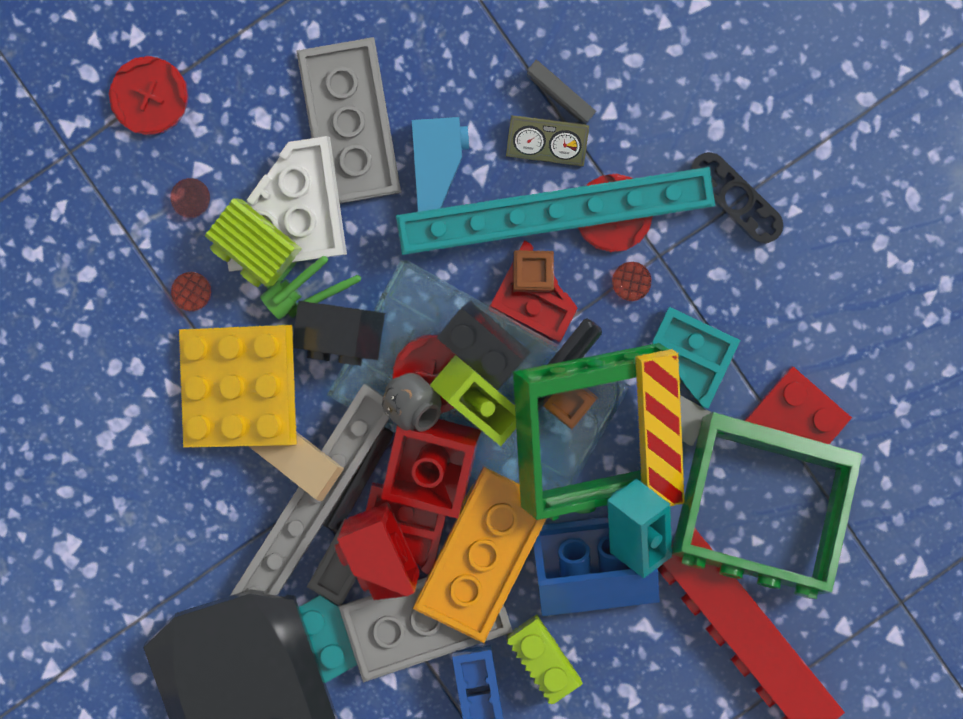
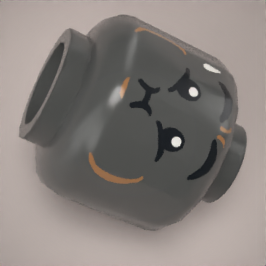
[382,373,442,431]

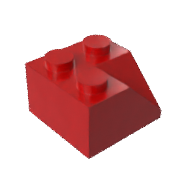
[381,419,482,519]
[335,502,420,600]

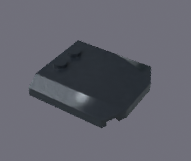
[143,589,338,719]

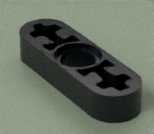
[690,152,783,244]

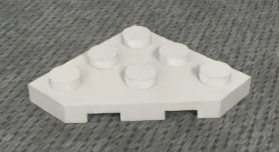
[228,136,347,271]

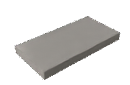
[296,37,401,204]
[338,577,513,682]

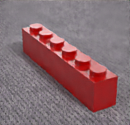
[658,528,845,719]

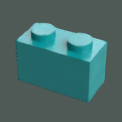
[607,479,672,579]

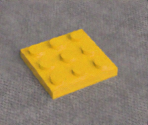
[179,325,297,448]

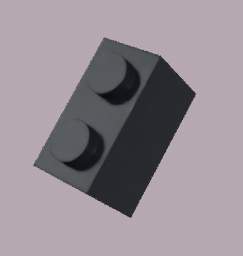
[293,301,385,366]
[436,301,531,390]

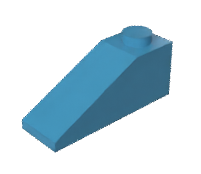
[412,117,469,212]

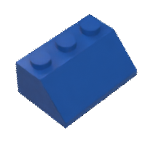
[533,517,660,616]

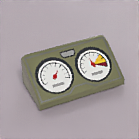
[506,115,589,166]

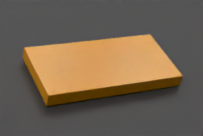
[413,466,547,643]

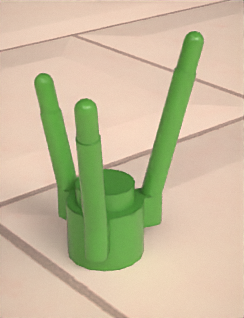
[260,256,361,320]

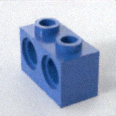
[452,645,504,719]

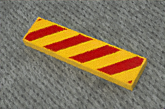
[635,349,685,506]

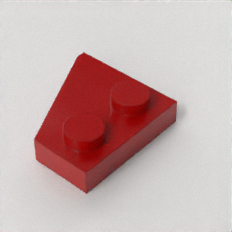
[489,240,578,345]
[744,366,852,444]
[366,482,446,575]

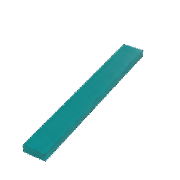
[395,167,715,255]

